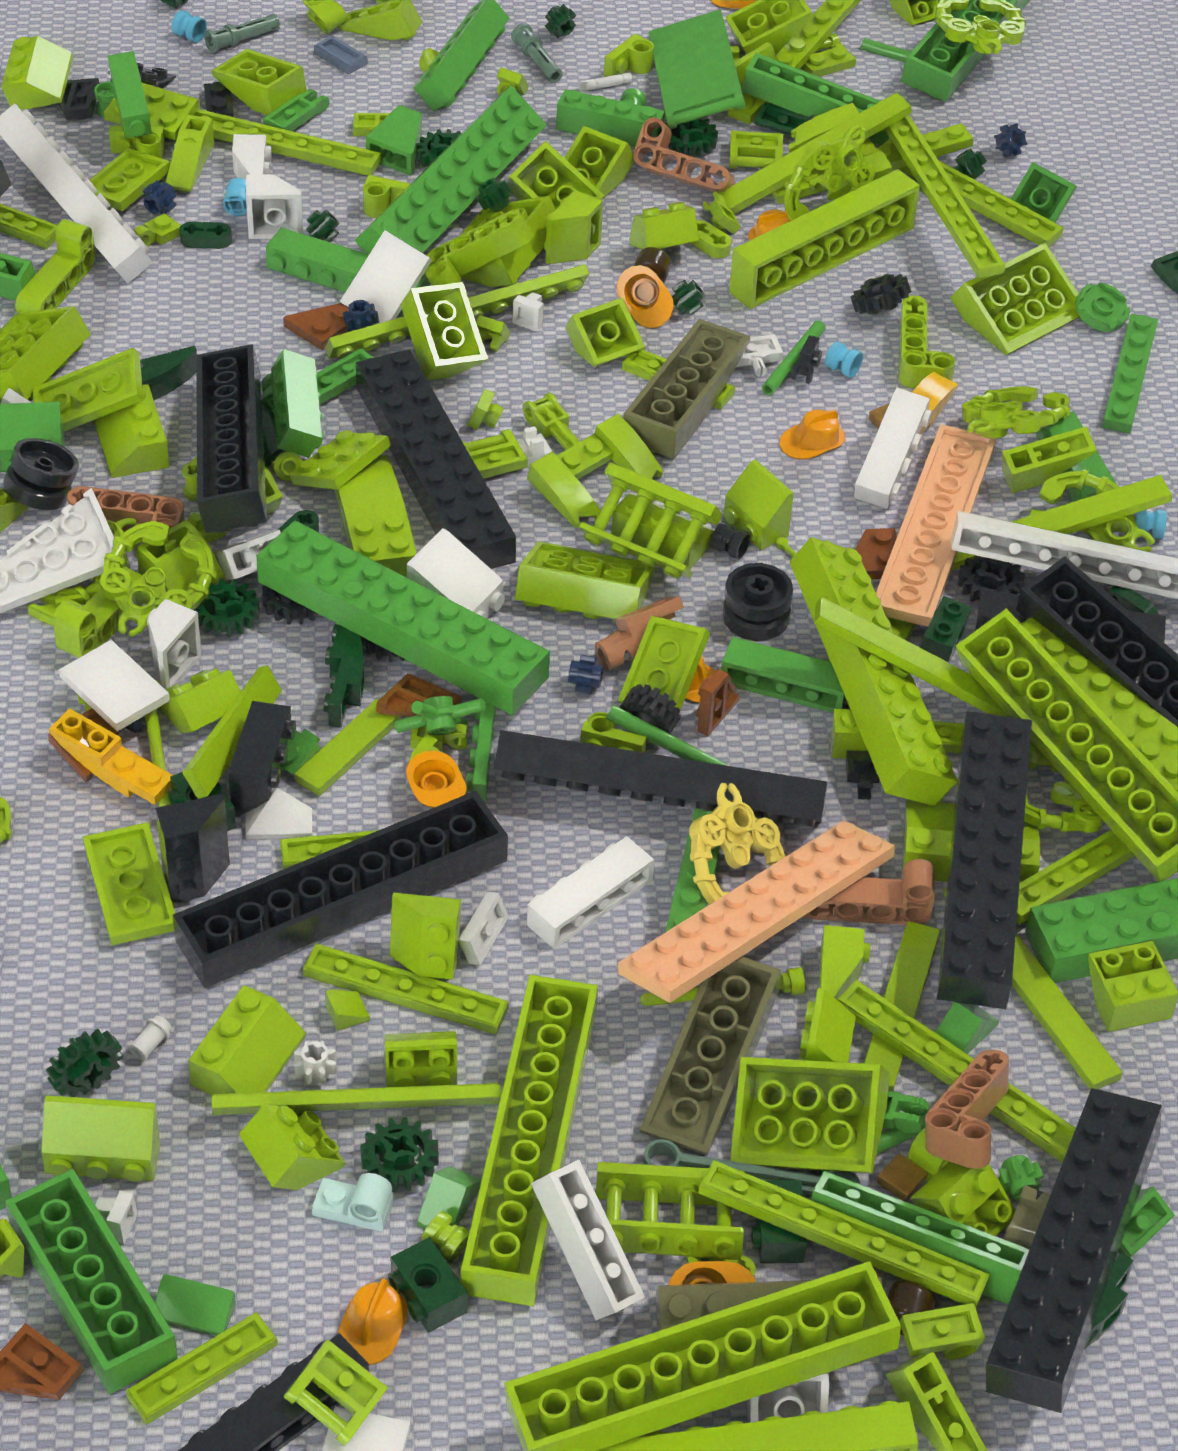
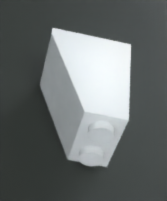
[407,528,505,619]

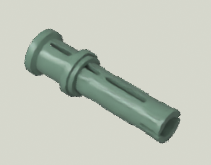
[204,14,280,53]
[511,23,563,83]

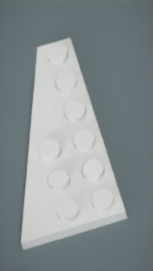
[0,488,124,614]

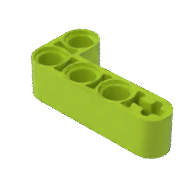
[425,210,533,286]
[15,219,95,313]
[898,295,956,388]
[53,567,144,658]

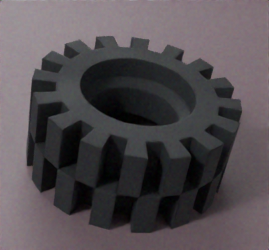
[619,684,681,742]

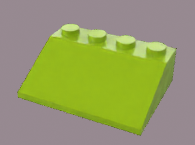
[461,196,556,287]
[950,242,1080,355]
[0,306,91,401]
[515,541,655,623]
[901,799,1040,882]
[730,1057,890,1174]

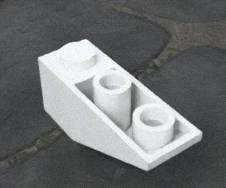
[232,134,272,179]

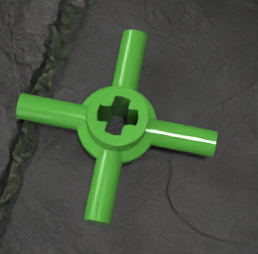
[394,696,486,735]

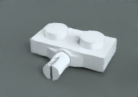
[736,334,783,377]

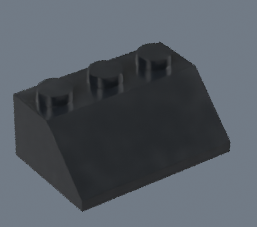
[228,701,296,817]
[156,794,230,903]

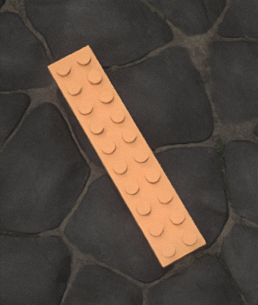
[876,424,997,627]
[618,820,895,1003]

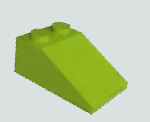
[725,0,813,56]
[211,49,307,116]
[564,126,635,197]
[507,141,605,209]

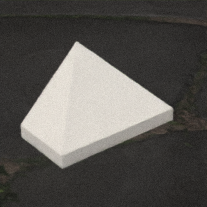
[246,788,312,840]

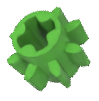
[998,1155,1044,1201]

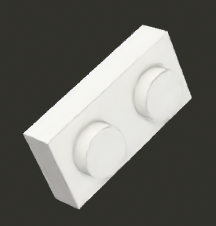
[458,892,509,965]

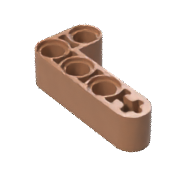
[633,117,735,193]
[67,486,185,532]
[804,859,935,925]
[925,1049,1009,1169]

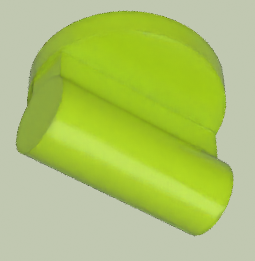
[419,47,439,73]
[271,451,303,481]

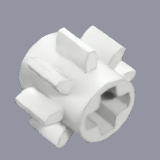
[294,1041,337,1085]

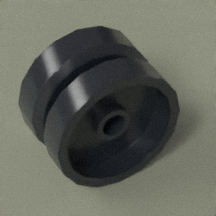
[3,438,79,510]
[723,563,793,641]

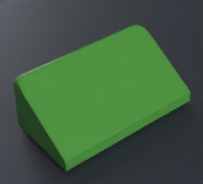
[1118,1186,1175,1258]
[155,1274,236,1336]

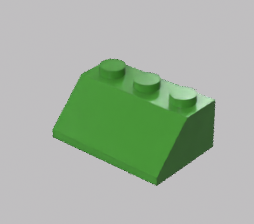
[0,402,65,472]

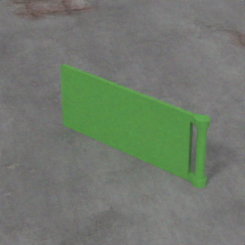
[649,10,746,130]

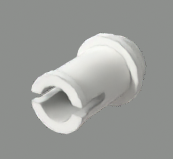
[128,1015,172,1061]

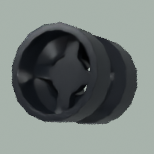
[710,521,751,560]

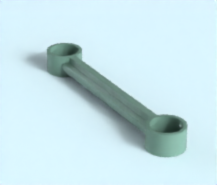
[643,1139,861,1196]

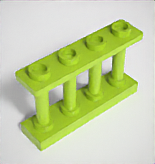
[579,462,723,579]
[596,1162,744,1259]

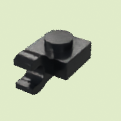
[791,335,822,384]
[846,750,880,800]

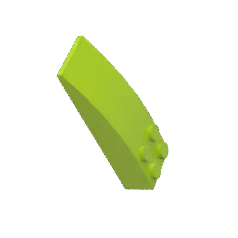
[334,455,417,578]

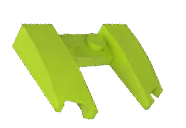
[789,103,892,200]
[527,413,664,528]

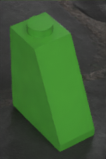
[107,51,152,138]
[366,105,422,176]

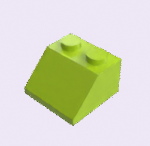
[629,202,699,249]
[565,297,645,367]
[723,459,794,551]
[389,893,462,980]

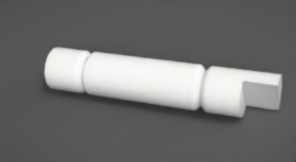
[579,72,632,91]

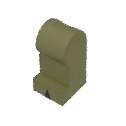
[1004,1185,1050,1249]

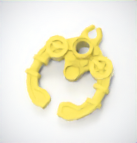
[689,783,786,905]

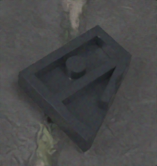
[58,78,100,120]

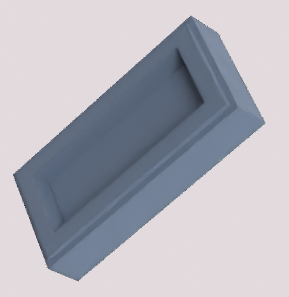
[314,35,368,74]

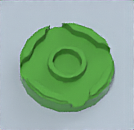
[1075,283,1130,332]

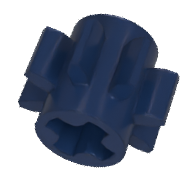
[994,123,1028,157]
[142,180,177,215]
[343,300,379,332]
[568,655,604,694]

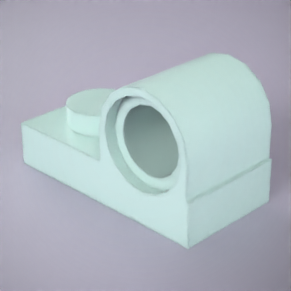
[312,1173,393,1232]

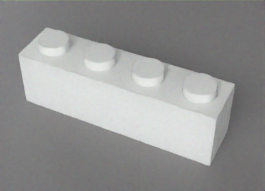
[854,387,933,509]
[527,836,654,949]
[531,1160,645,1321]

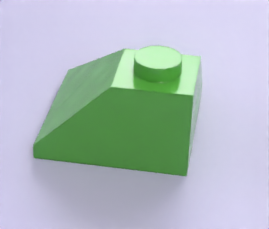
[1011,162,1077,223]

